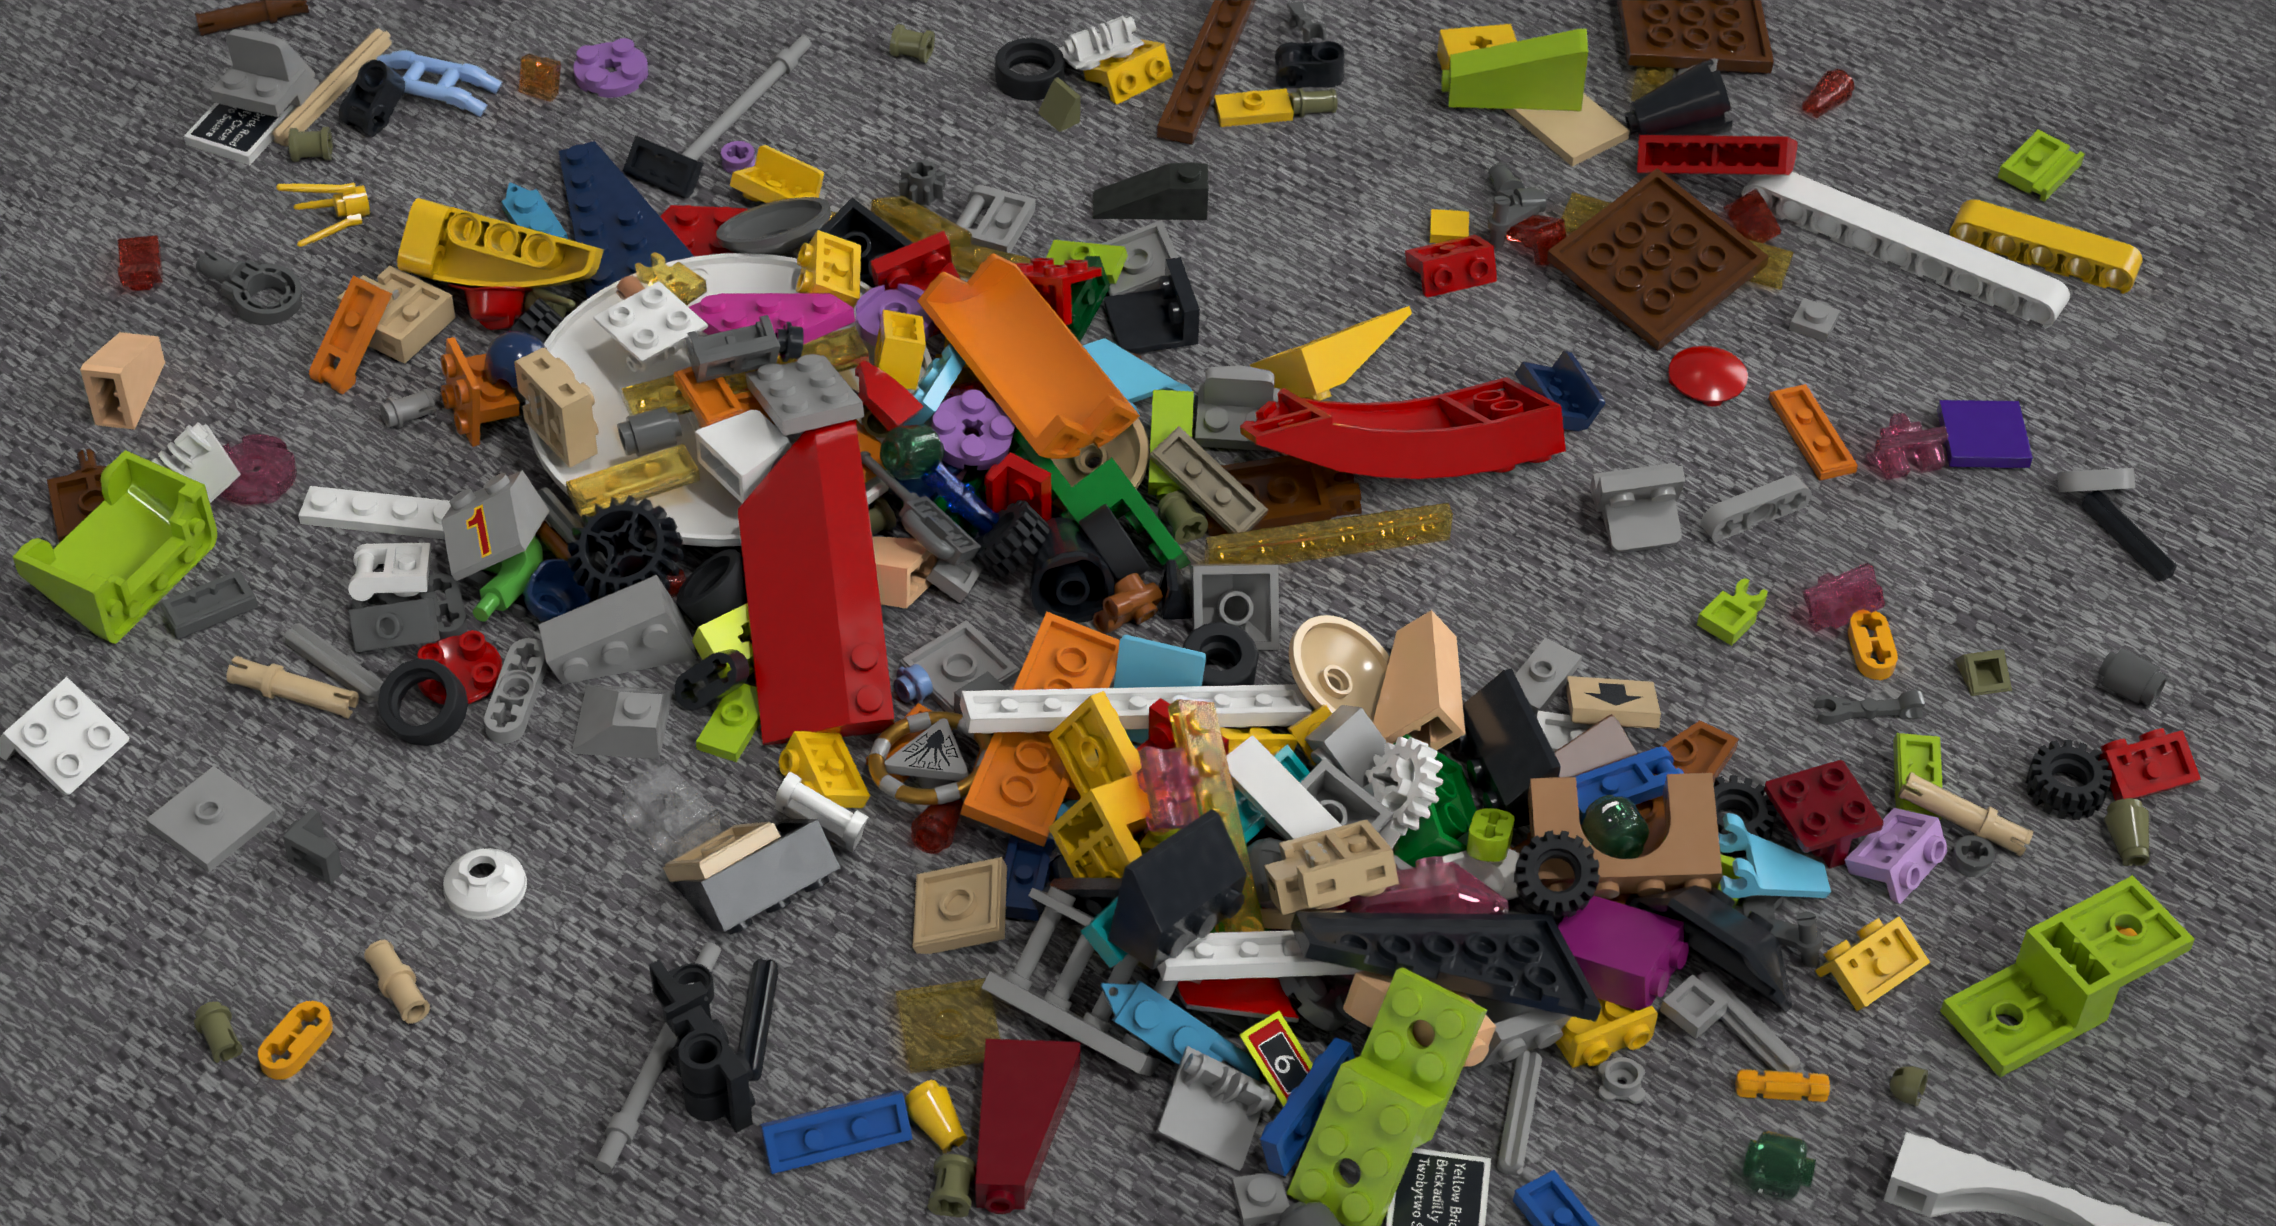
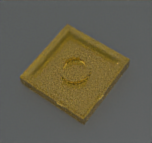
[896,978,1000,1074]

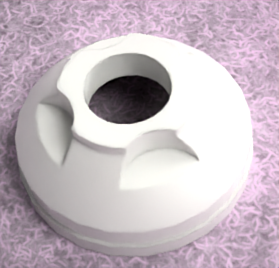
[443,848,527,920]

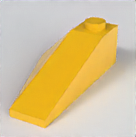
[1250,306,1412,401]

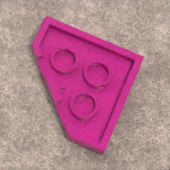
[689,293,855,356]

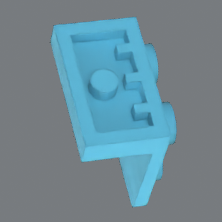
[1114,635,1206,743]

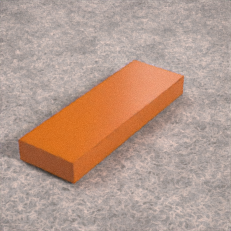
[1768,384,1858,481]

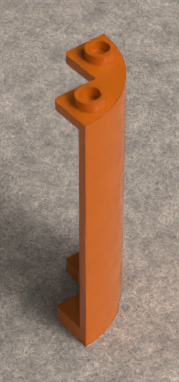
[917,254,1140,459]

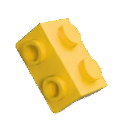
[730,145,824,203]

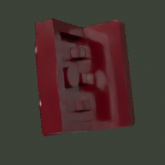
[1764,760,1884,869]

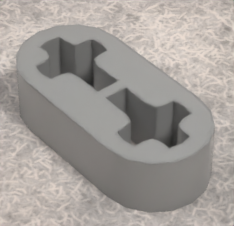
[2057,468,2136,492]

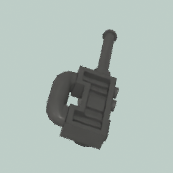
[861,451,981,566]

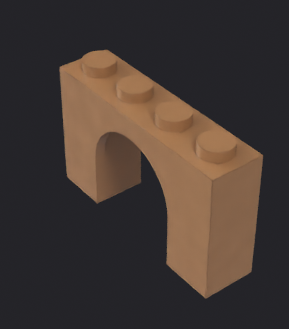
[1528,773,1722,899]

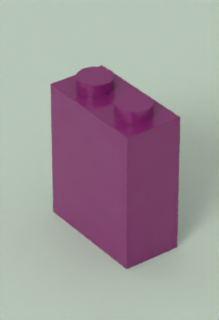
[1558,895,1689,1011]

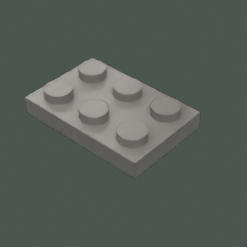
[746,354,864,436]

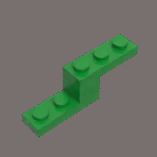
[1013,430,1191,569]

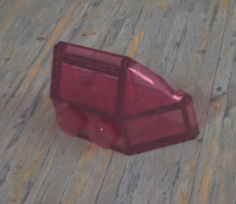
[1337,856,1509,914]

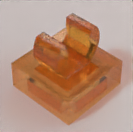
[518,53,561,102]

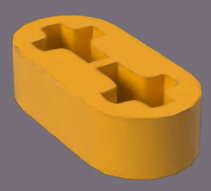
[1848,609,1898,680]
[258,1001,333,1080]

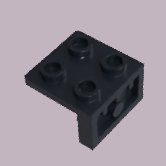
[1104,257,1200,354]

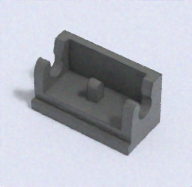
[684,315,780,383]

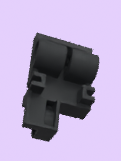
[649,959,756,1133]

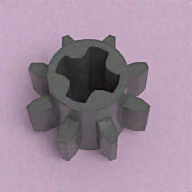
[899,160,945,206]

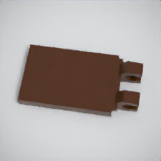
[1203,455,1362,536]

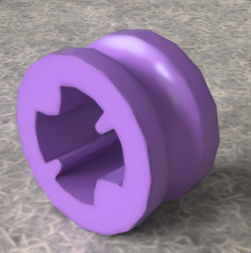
[721,141,755,174]

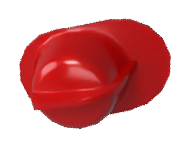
[447,283,532,330]

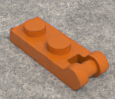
[309,275,392,395]

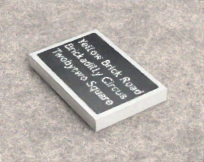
[184,103,297,165]
[1386,1148,1491,1226]

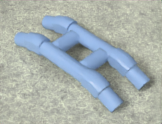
[376,50,502,117]

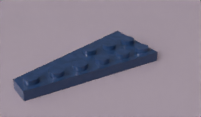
[558,141,694,299]

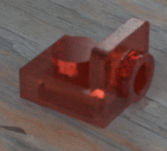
[1723,189,1781,247]
[1506,215,1567,266]

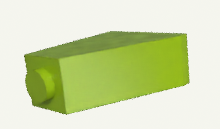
[1148,390,1194,501]

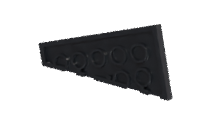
[1291,912,1602,1022]

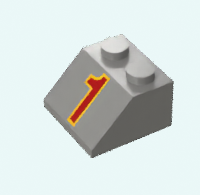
[441,470,549,581]

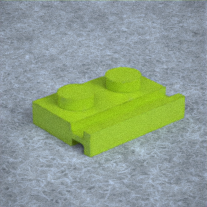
[1998,129,2085,202]

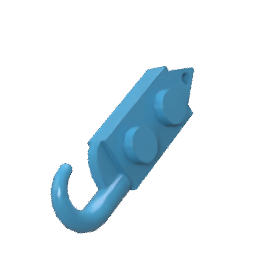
[501,183,568,239]
[1100,980,1260,1082]

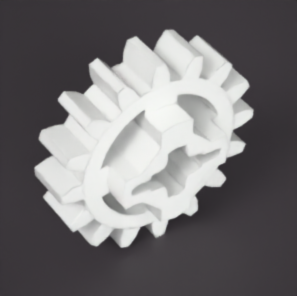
[1362,737,1443,836]

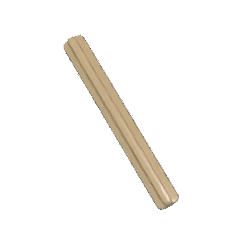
[272,28,392,147]

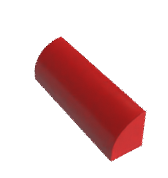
[1637,135,1798,176]

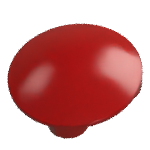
[1668,346,1748,407]
[417,630,503,705]

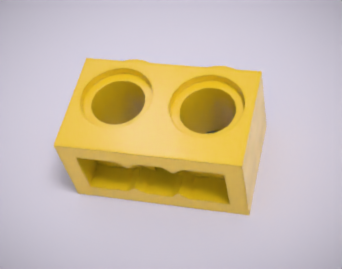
[874,309,926,390]

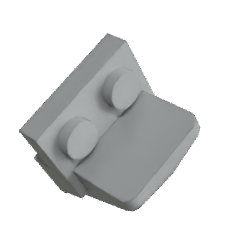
[210,29,319,117]
[1195,365,1280,452]
[1590,463,1685,553]

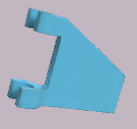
[1083,338,1195,418]
[1718,813,1831,898]

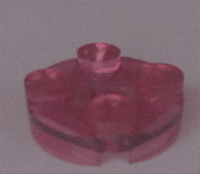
[220,434,297,505]

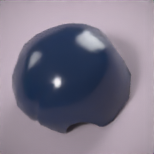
[484,331,547,388]
[523,559,591,622]

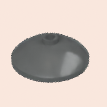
[716,197,832,257]

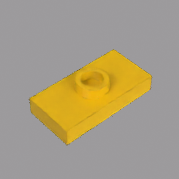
[1214,89,1294,127]

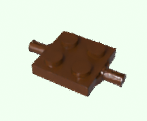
[47,449,106,543]

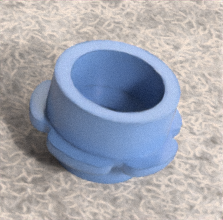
[894,664,933,705]

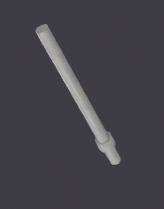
[682,36,812,160]
[594,942,721,1173]

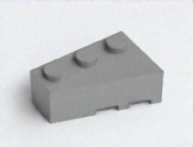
[538,575,697,684]

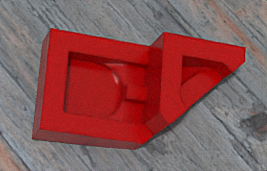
[855,360,924,434]

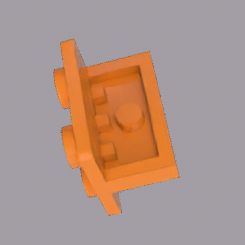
[441,337,520,447]

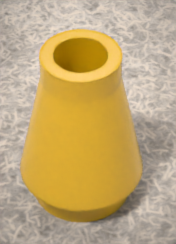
[905,1080,968,1154]

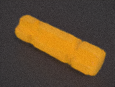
[1735,1069,1830,1102]

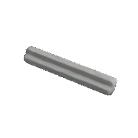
[284,623,383,703]
[1697,971,1801,1072]
[1497,1050,1542,1175]

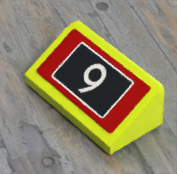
[1239,1011,1313,1107]

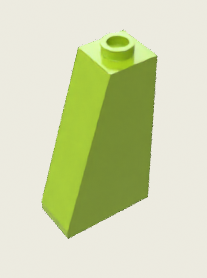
[1441,29,1588,111]

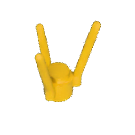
[276,183,370,247]

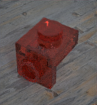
[117,235,163,291]

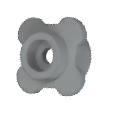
[1598,1057,1646,1104]

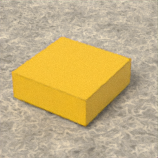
[1429,209,1469,243]

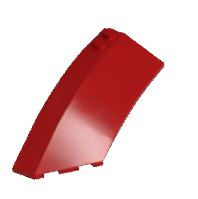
[1240,377,1566,479]
[738,419,894,746]

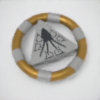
[868,711,992,805]

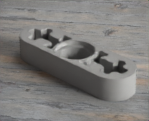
[1701,475,1812,542]
[484,638,548,744]

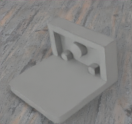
[1466,993,1572,1069]

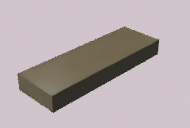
[1149,426,1268,541]

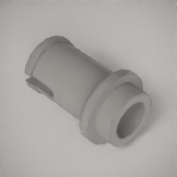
[380,389,436,428]

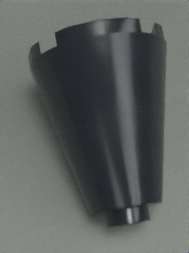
[1625,60,1733,135]
[1030,517,1115,623]

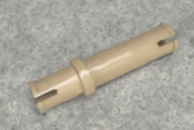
[227,656,359,719]
[1898,772,2033,857]

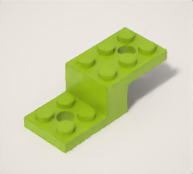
[1940,875,2195,1078]
[1286,967,1487,1226]

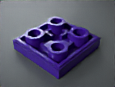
[1937,400,2033,468]

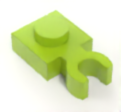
[1697,578,1768,646]

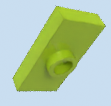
[1046,240,1128,284]
[696,683,761,762]
[1893,733,1943,820]

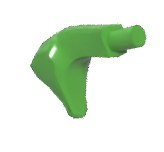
[472,536,543,621]

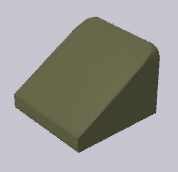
[1038,78,1081,132]
[1954,649,2012,696]

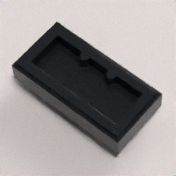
[622,136,704,198]

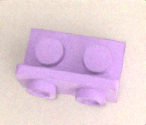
[1845,808,1947,904]

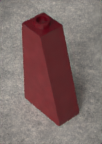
[976,1039,1080,1214]

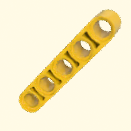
[1950,199,2142,294]

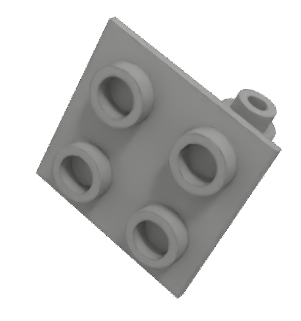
[1156,1046,1276,1171]

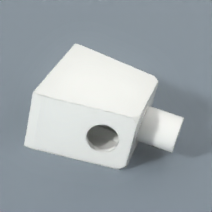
[695,410,797,503]

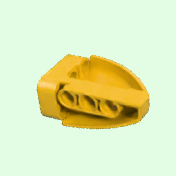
[397,198,603,288]

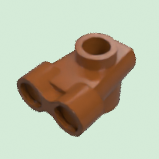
[1093,573,1163,634]

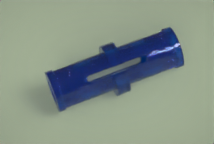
[921,460,1000,535]

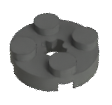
[1278,974,1355,1031]

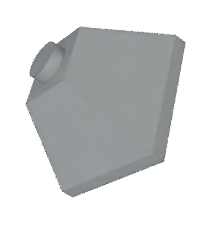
[1190,564,1280,650]
[572,685,673,759]
[1265,758,1393,841]

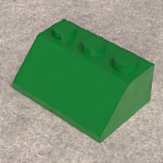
[1393,734,1477,878]

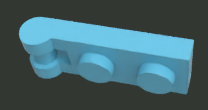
[901,343,966,435]

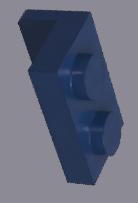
[1514,351,1605,431]

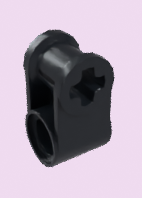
[1274,41,1345,88]
[338,59,405,137]

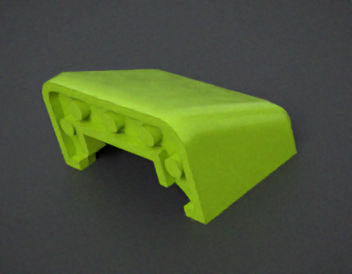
[12,450,217,644]

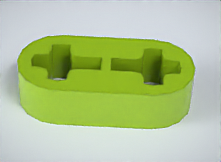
[1466,808,1515,862]

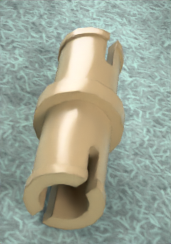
[364,940,430,1024]

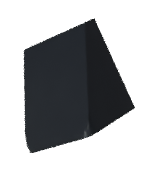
[1158,559,1192,620]

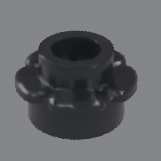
[775,321,804,362]

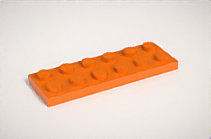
[960,611,1120,847]

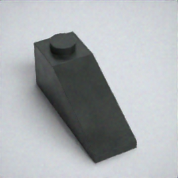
[1093,162,1209,220]

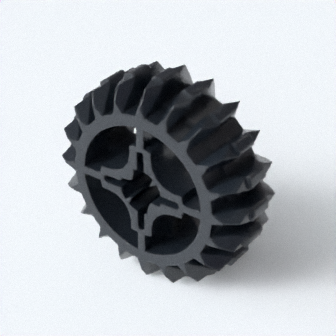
[567,495,684,599]

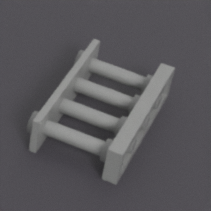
[981,886,1202,1076]

